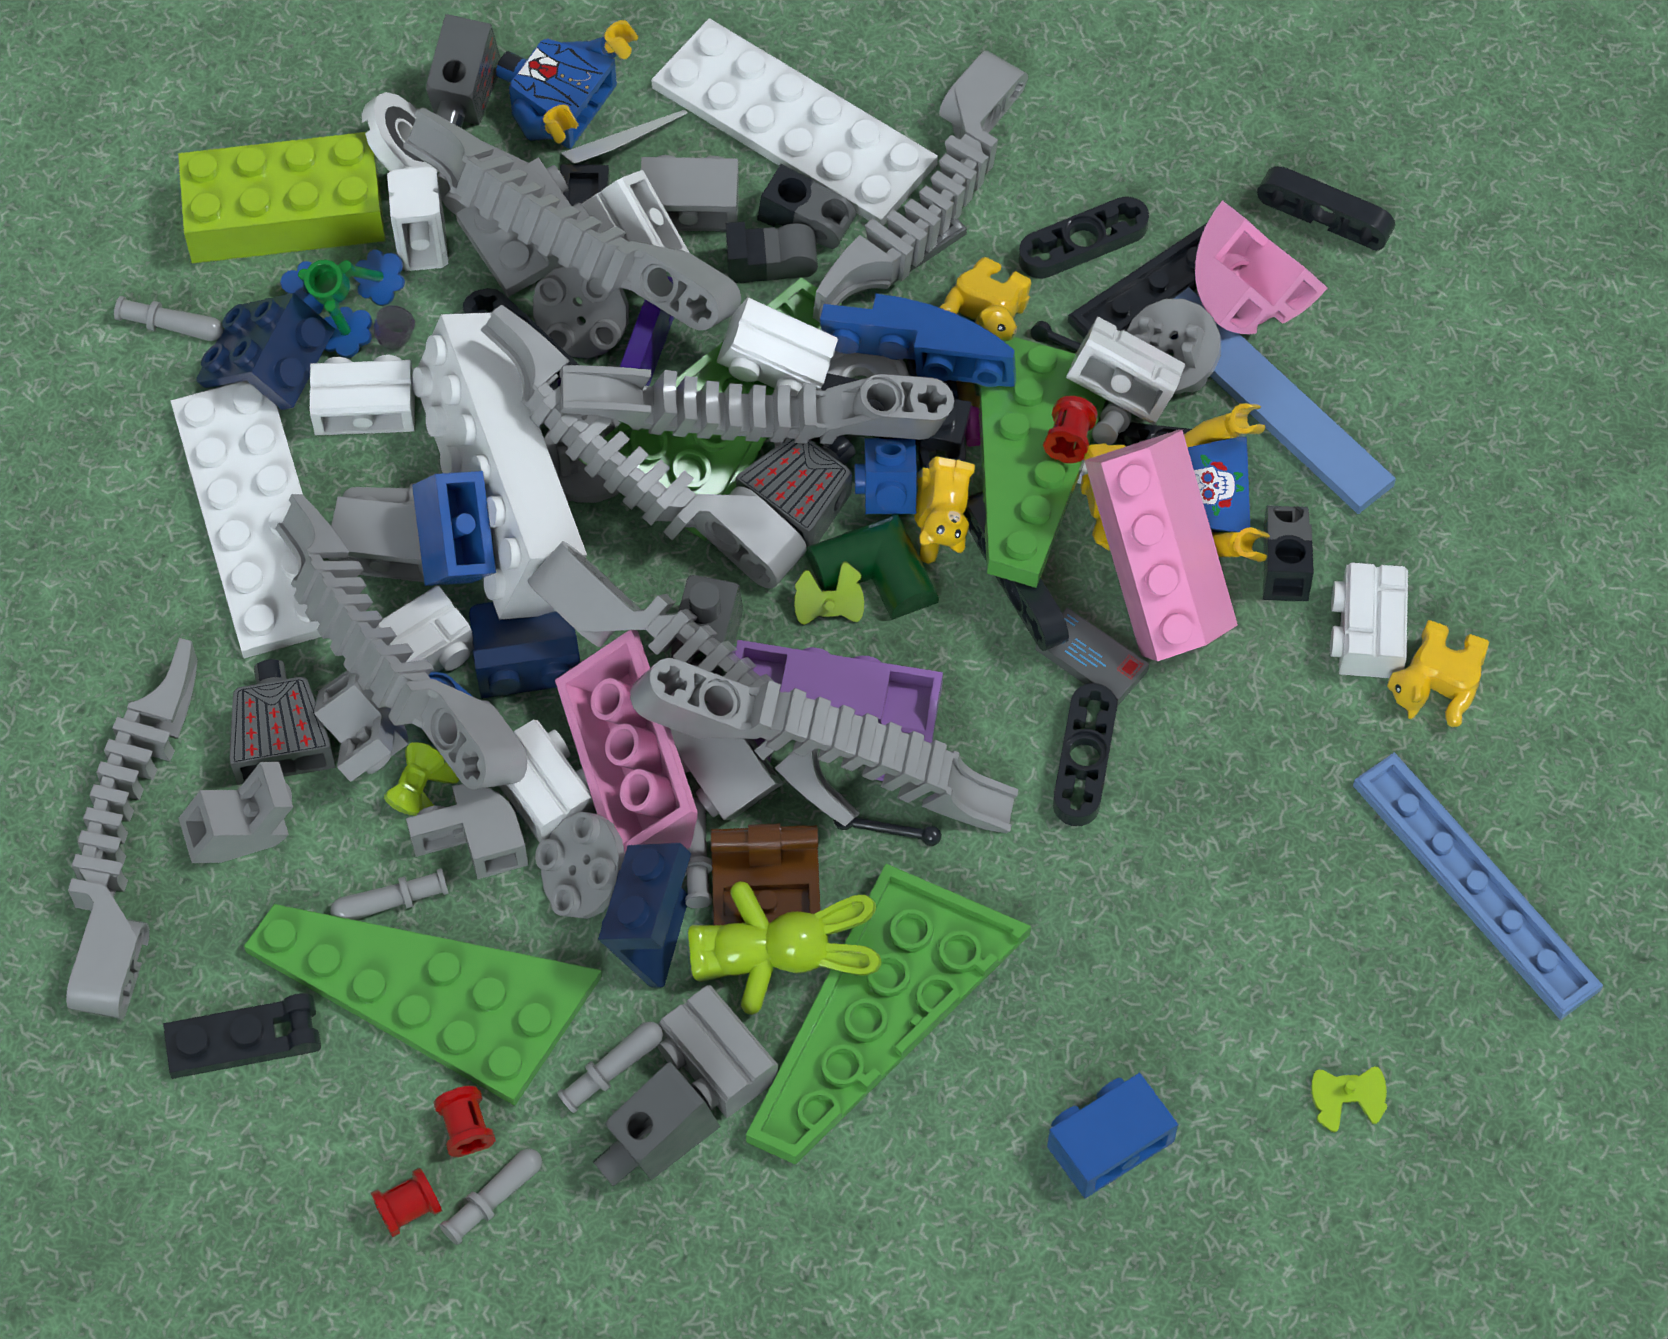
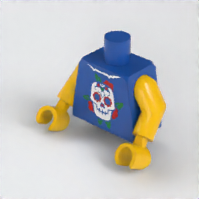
[1184,403,1270,562]

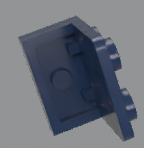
[196,293,335,410]
[469,602,581,699]
[598,843,692,988]

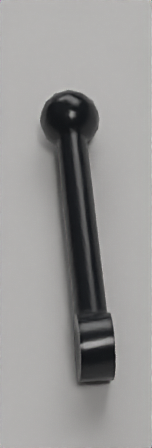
[1030,321,1081,352]
[833,817,942,846]

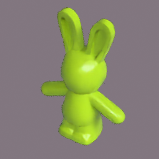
[688,881,881,1015]

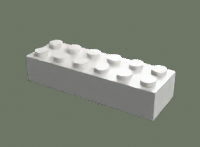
[412,313,587,620]

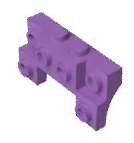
[735,640,943,781]

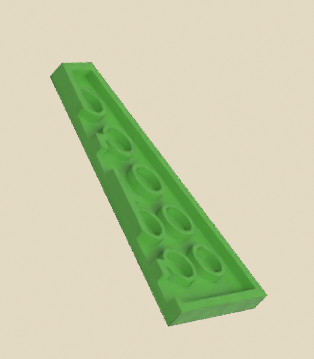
[578,277,842,541]
[978,337,1108,588]
[746,864,1031,1165]
[244,904,602,1106]

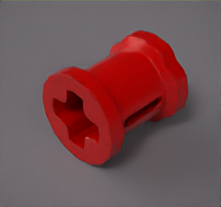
[1043,396,1098,464]
[433,1086,496,1157]
[370,1167,442,1238]

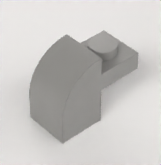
[314,671,408,782]
[179,762,293,863]
[406,784,528,880]

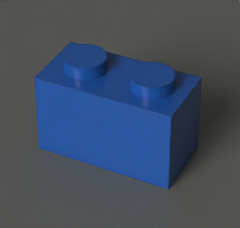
[412,471,496,586]
[1047,1073,1178,1199]

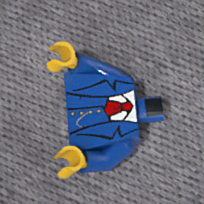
[496,20,639,149]

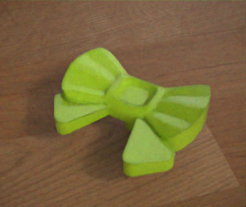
[794,562,864,625]
[384,742,459,816]
[1311,1066,1387,1133]

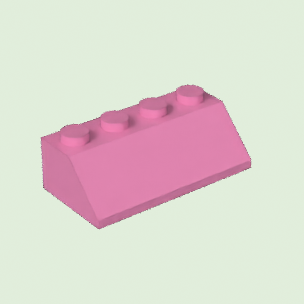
[1084,430,1238,661]
[555,630,698,853]

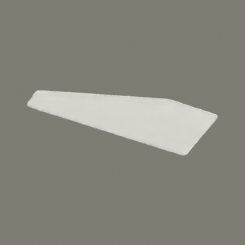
[562,110,688,163]

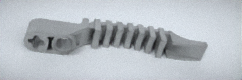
[813,50,1028,322]
[403,108,741,330]
[481,305,807,589]
[560,365,954,444]
[275,494,527,790]
[528,541,860,826]
[66,638,198,1019]
[630,658,1018,833]

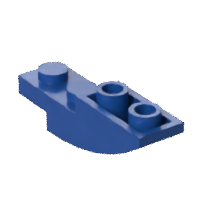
[820,294,1016,387]

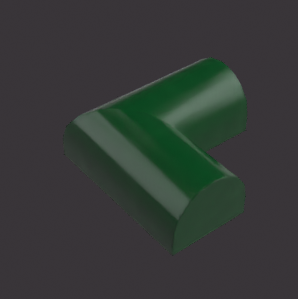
[806,514,939,620]

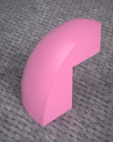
[1195,200,1327,334]

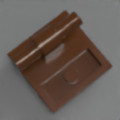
[711,823,821,925]

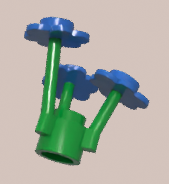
[281,249,405,358]

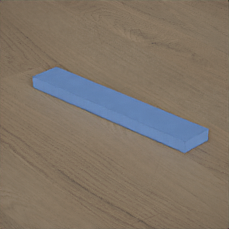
[1171,287,1396,514]
[1353,752,1603,1020]

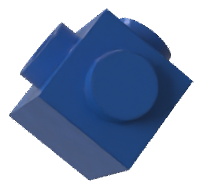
[855,438,917,514]

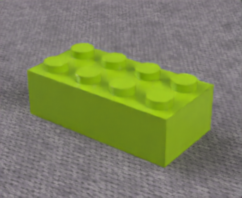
[178,132,385,263]

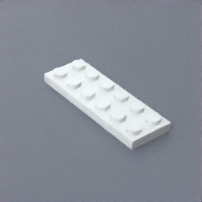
[652,18,938,226]
[171,380,321,658]

